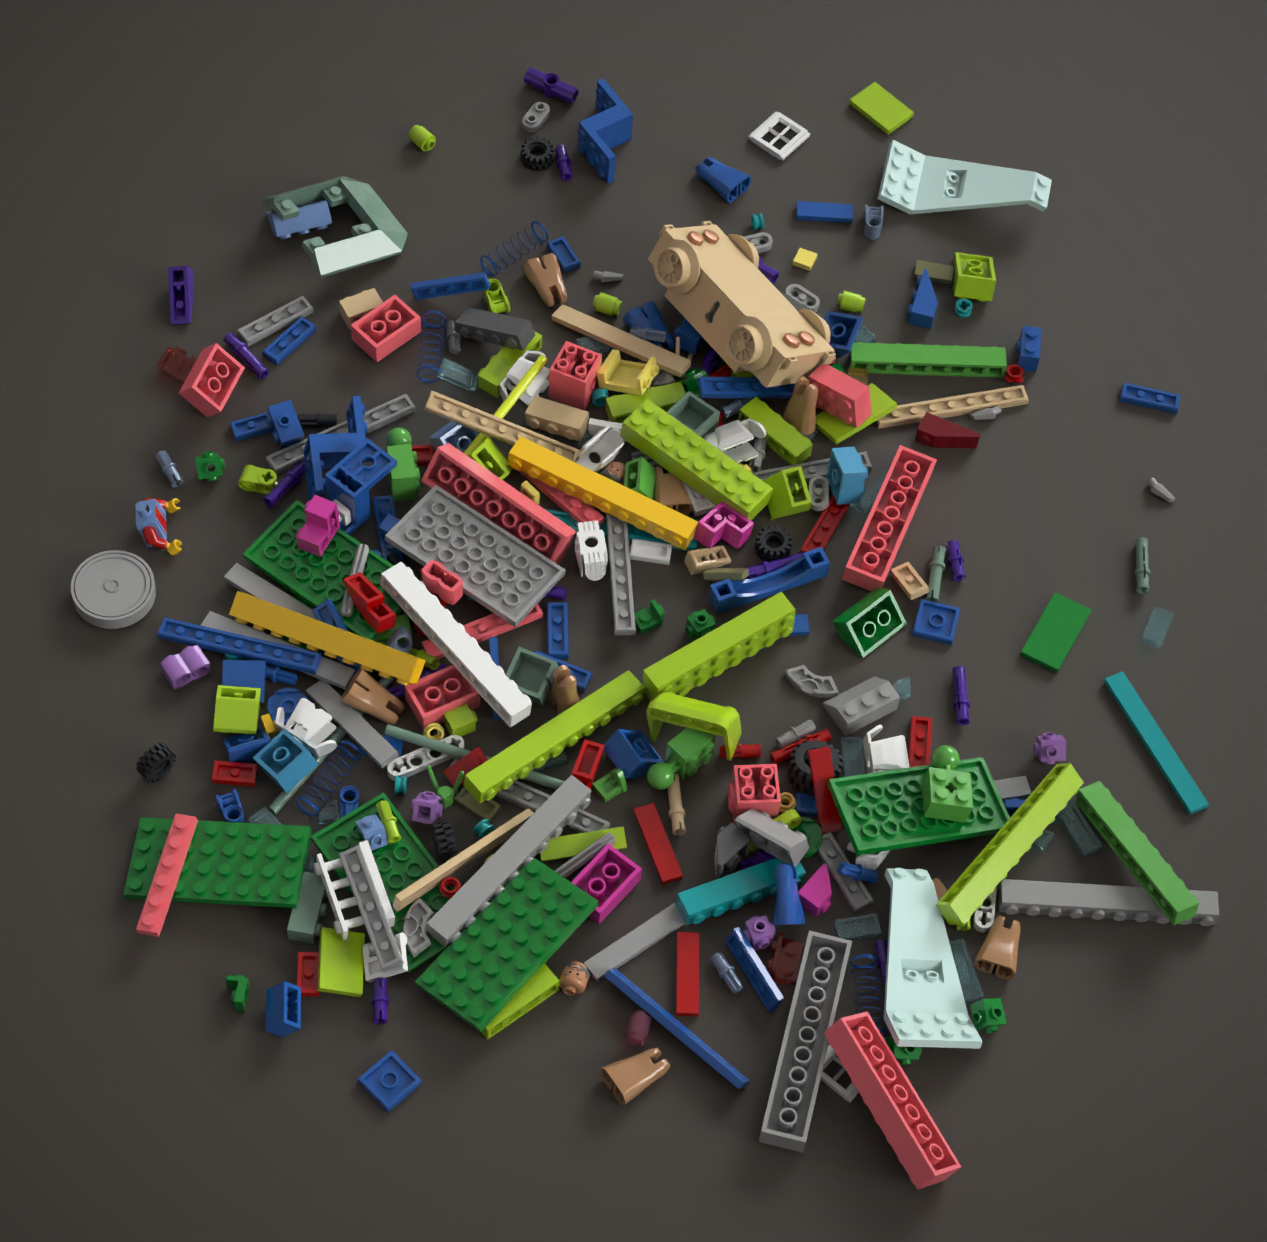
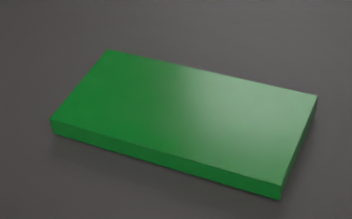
[1020,592,1092,673]

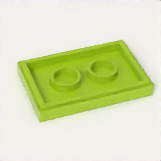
[849,82,914,135]
[317,927,365,997]

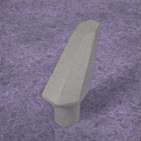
[593,270,624,283]
[969,405,1002,420]
[1148,478,1176,502]

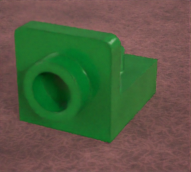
[634,599,665,634]
[225,974,250,1012]

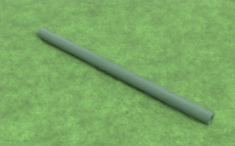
[267,676,393,815]
[384,724,565,790]

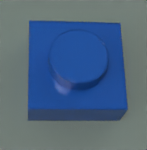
[1004,798,1025,818]

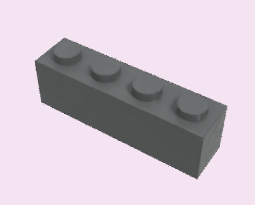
[455,307,535,350]

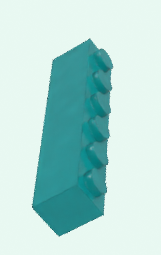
[675,858,806,925]

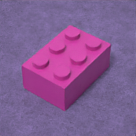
[571,843,642,925]

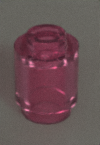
[625,1010,652,1046]

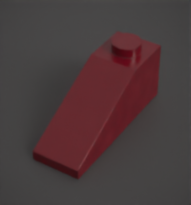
[915,412,981,448]

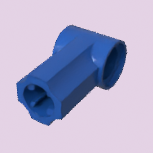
[339,786,359,818]

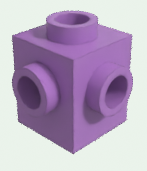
[1033,732,1066,764]
[411,791,443,824]
[743,915,776,951]

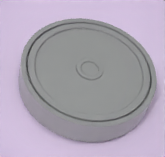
[71,550,156,629]

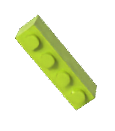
[477,331,542,398]
[605,382,686,423]
[738,397,813,465]
[482,964,559,1040]

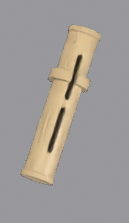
[667,774,686,836]

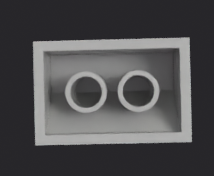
[822,676,900,736]
[735,808,809,867]

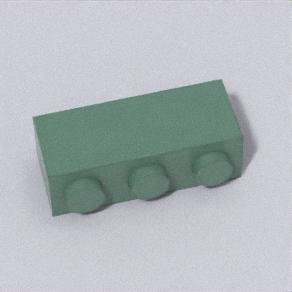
[287,872,328,944]

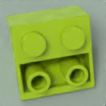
[467,436,513,480]
[763,466,812,520]
[213,685,261,734]

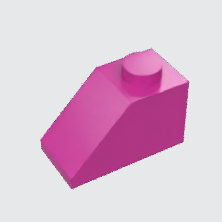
[798,863,832,917]

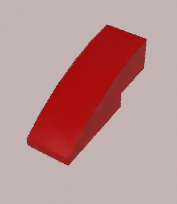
[343,572,396,634]
[572,739,605,810]

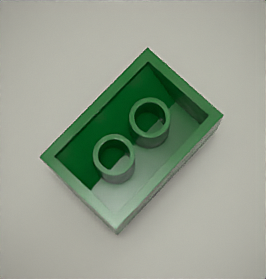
[832,588,907,658]

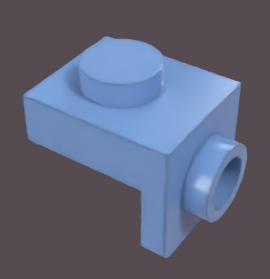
[355,814,388,851]

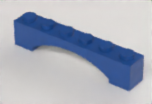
[709,547,830,614]

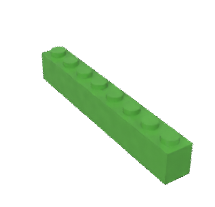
[849,342,1007,378]
[1075,781,1199,926]

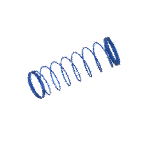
[480,221,548,277]
[417,310,446,382]
[296,740,362,817]
[850,954,887,1038]

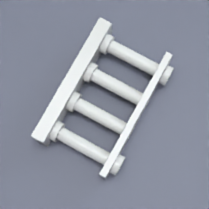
[314,840,395,941]

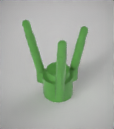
[427,765,464,809]

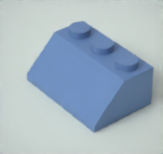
[266,199,332,239]

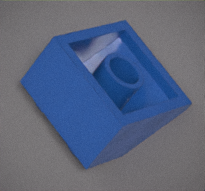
[603,729,664,779]

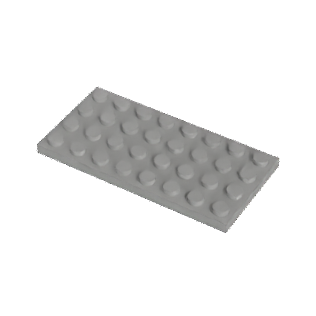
[385,485,566,627]

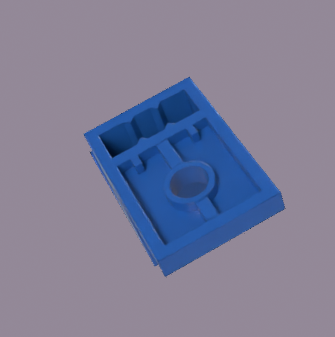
[577,78,633,183]
[303,396,367,501]
[325,438,397,535]

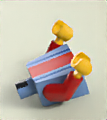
[135,498,182,555]

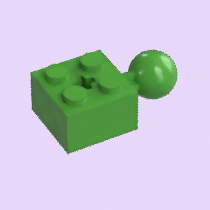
[386,427,420,502]
[647,728,716,790]
[922,745,973,823]

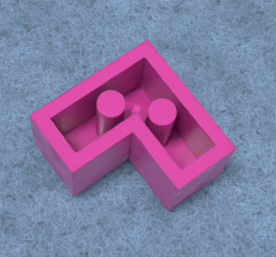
[296,495,340,557]
[694,501,754,549]

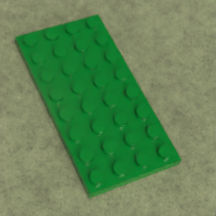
[243,500,403,640]
[827,757,1010,855]
[311,792,454,974]
[123,817,311,908]
[415,857,599,1032]

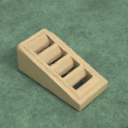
[684,545,732,575]

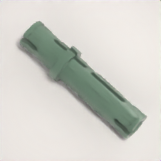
[1134,537,1151,594]
[926,546,946,603]

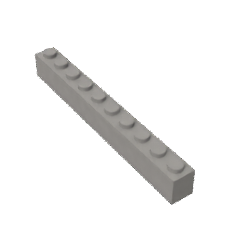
[426,775,591,948]
[998,879,1219,926]

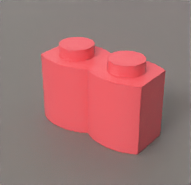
[422,560,463,605]

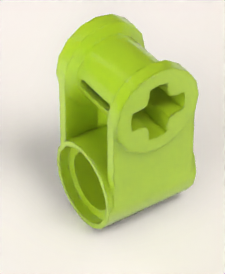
[483,279,510,313]
[238,465,278,495]

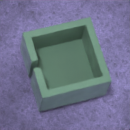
[667,391,720,439]
[506,647,559,706]

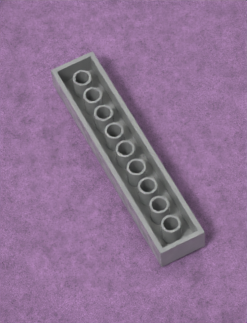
[759,930,852,1153]

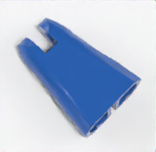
[695,157,752,203]
[623,301,674,351]
[773,863,805,925]

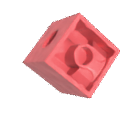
[548,341,602,411]
[728,764,781,826]

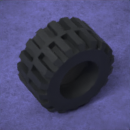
[787,739,843,796]

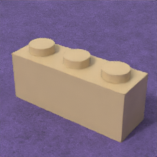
[525,396,590,442]

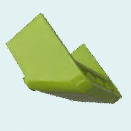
[646,691,742,761]

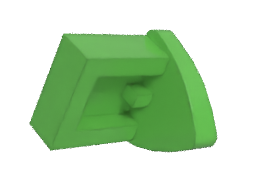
[592,768,627,803]

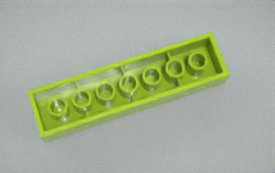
[620,399,773,520]
[643,592,796,701]

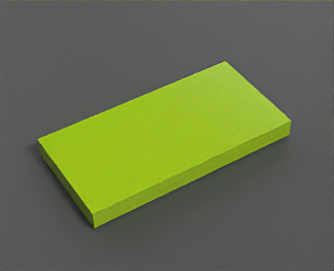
[816,383,897,445]

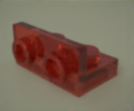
[156,346,197,383]
[767,932,804,985]

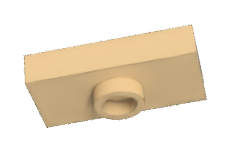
[891,562,929,600]

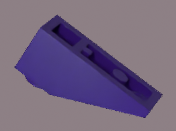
[168,266,194,325]

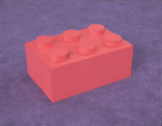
[351,295,421,362]
[179,343,245,418]
[808,364,872,428]
[405,665,480,730]

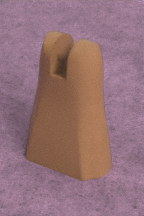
[522,253,567,307]
[782,376,818,436]
[654,466,693,516]
[547,665,580,714]
[340,668,405,725]
[974,915,1021,980]
[600,1047,670,1105]

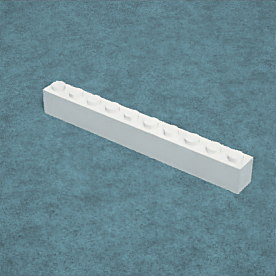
[381,562,532,728]

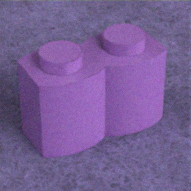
[160,645,211,689]

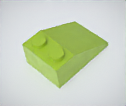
[953,252,996,302]

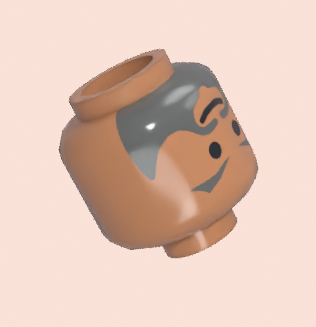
[600,461,626,485]
[558,961,590,996]

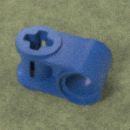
[215,789,245,823]

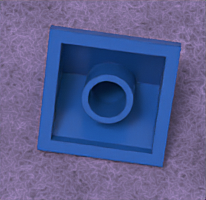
[824,311,863,358]
[222,727,271,763]

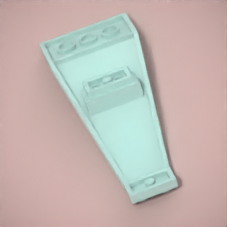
[877,140,1052,214]
[884,868,983,1049]

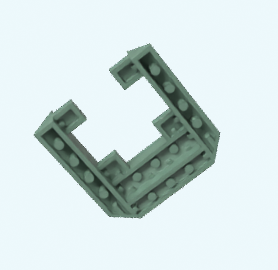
[262,176,408,278]

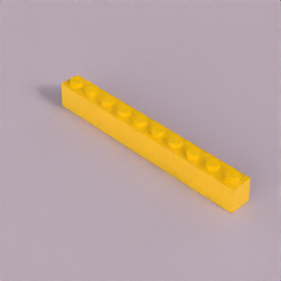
[508,436,698,550]
[229,591,426,686]

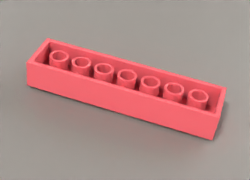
[421,443,577,565]
[841,445,937,591]
[824,1012,961,1190]

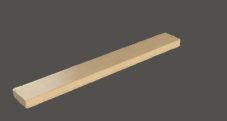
[551,304,691,377]
[876,385,1029,429]
[424,390,580,462]
[393,809,534,912]

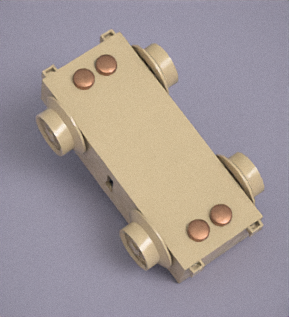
[648,221,836,388]

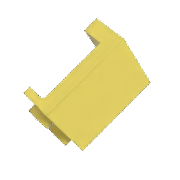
[597,349,659,396]

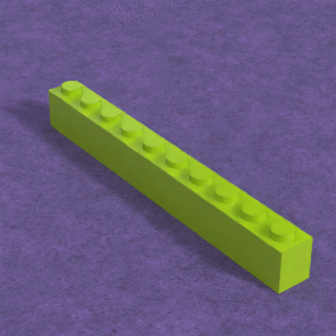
[463,670,645,804]
[936,763,1084,925]

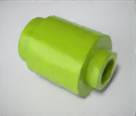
[409,125,436,151]
[836,290,866,313]
[593,292,622,316]

